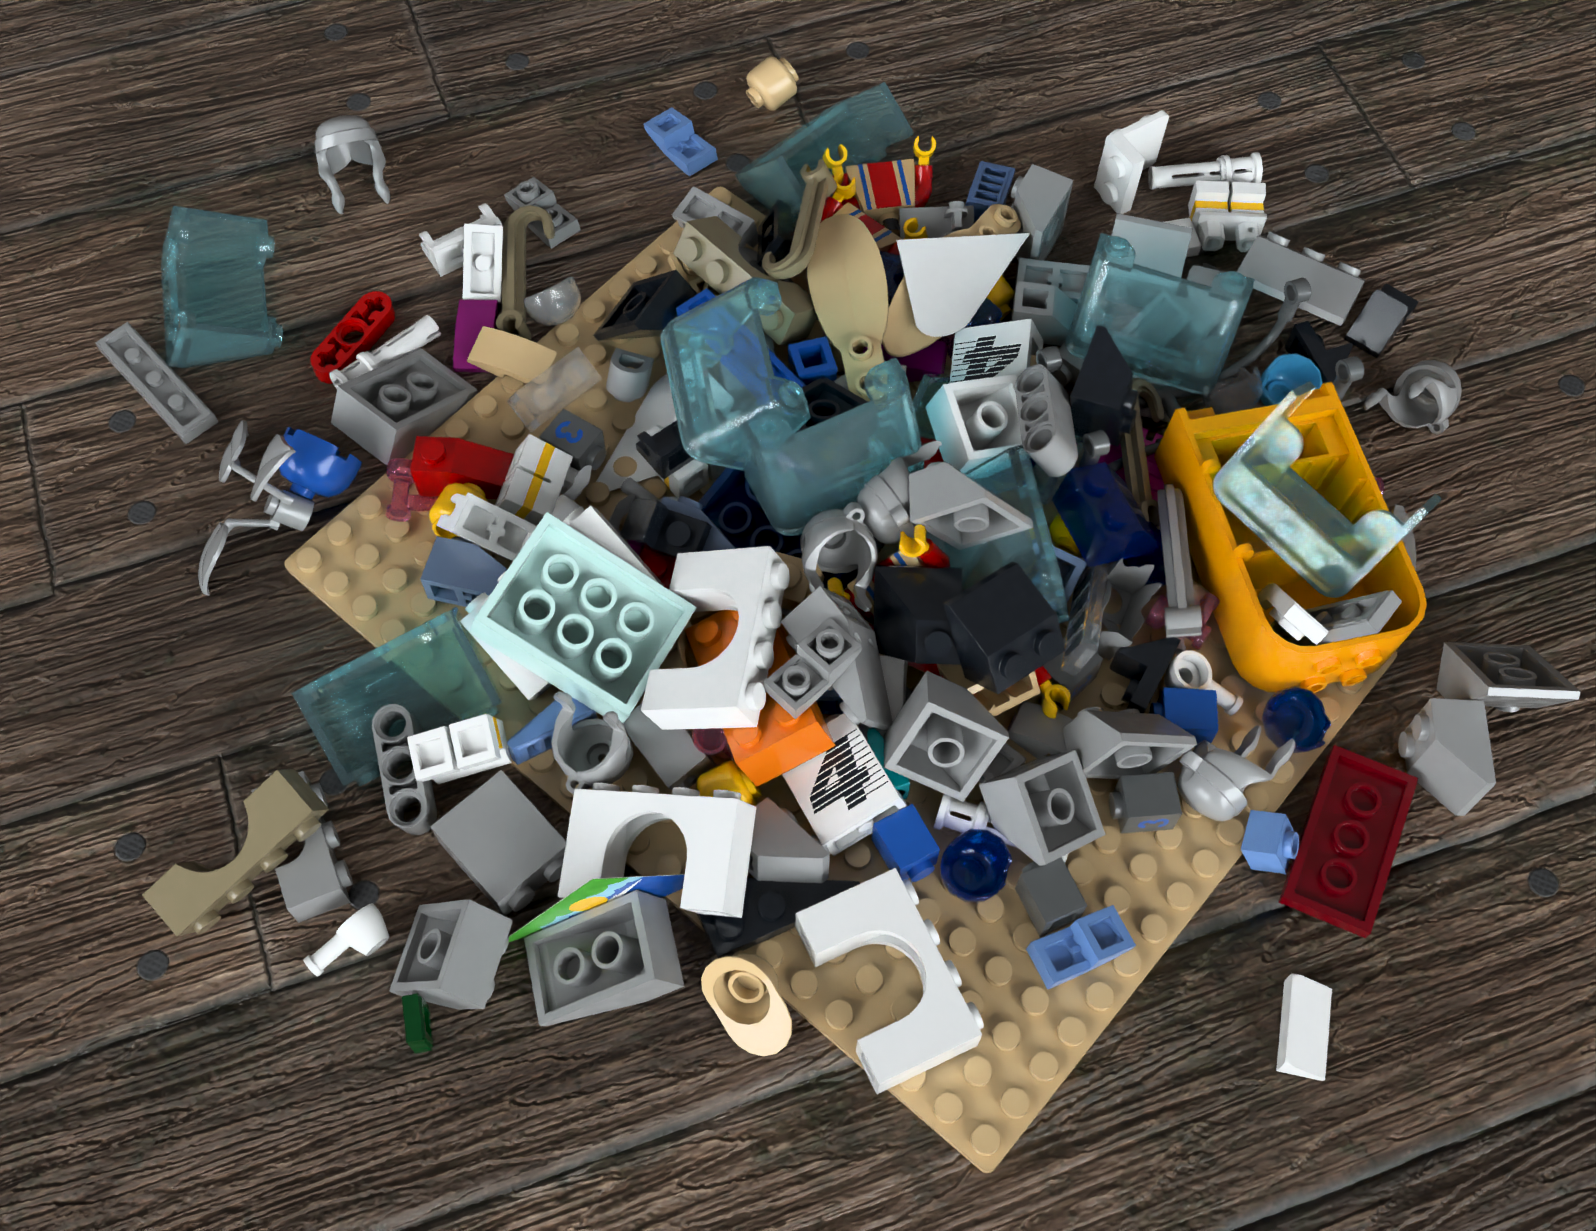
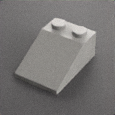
[331,348,478,467]
[1436,642,1581,712]
[524,890,685,1027]

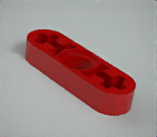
[310,291,396,384]

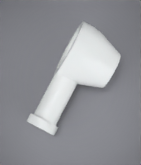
[1164,650,1243,716]
[303,903,390,977]

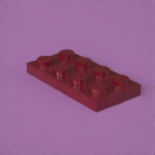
[1279,745,1418,938]

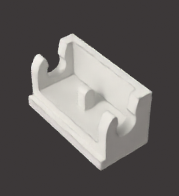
[419,203,502,277]
[436,493,537,561]

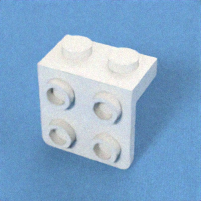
[1094,110,1169,214]

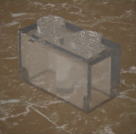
[507,347,602,433]

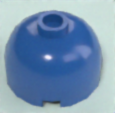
[279,427,362,501]

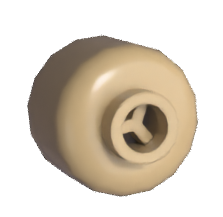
[746,56,799,111]

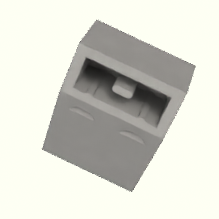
[780,586,893,731]

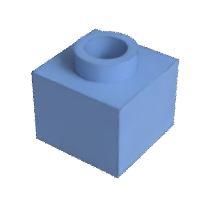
[1241,810,1299,874]

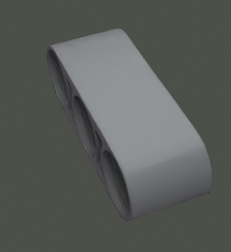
[1015,364,1078,477]
[372,704,437,835]

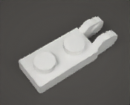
[1257,582,1329,645]

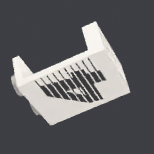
[949,319,1043,384]
[782,713,908,856]

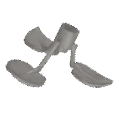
[198,420,314,596]

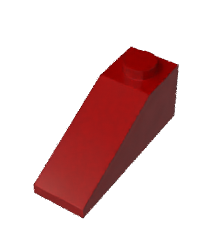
[410,436,514,499]

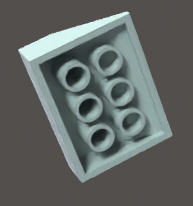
[469,512,697,723]

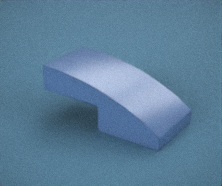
[644,107,718,177]
[1026,905,1136,990]

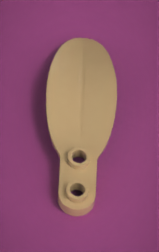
[882,204,1021,357]
[807,214,890,408]

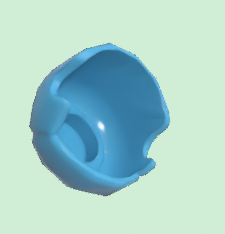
[1258,353,1323,406]

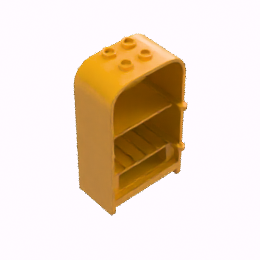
[1154,382,1427,694]

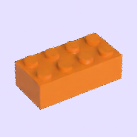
[685,610,836,787]

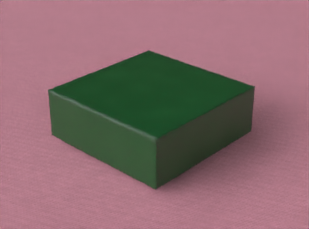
[402,993,433,1054]

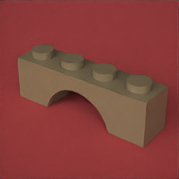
[673,216,818,345]
[142,769,329,937]

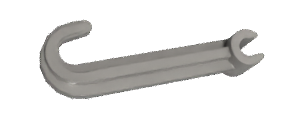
[1157,483,1202,638]

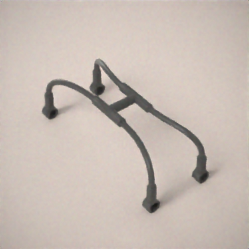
[1036,278,1364,484]

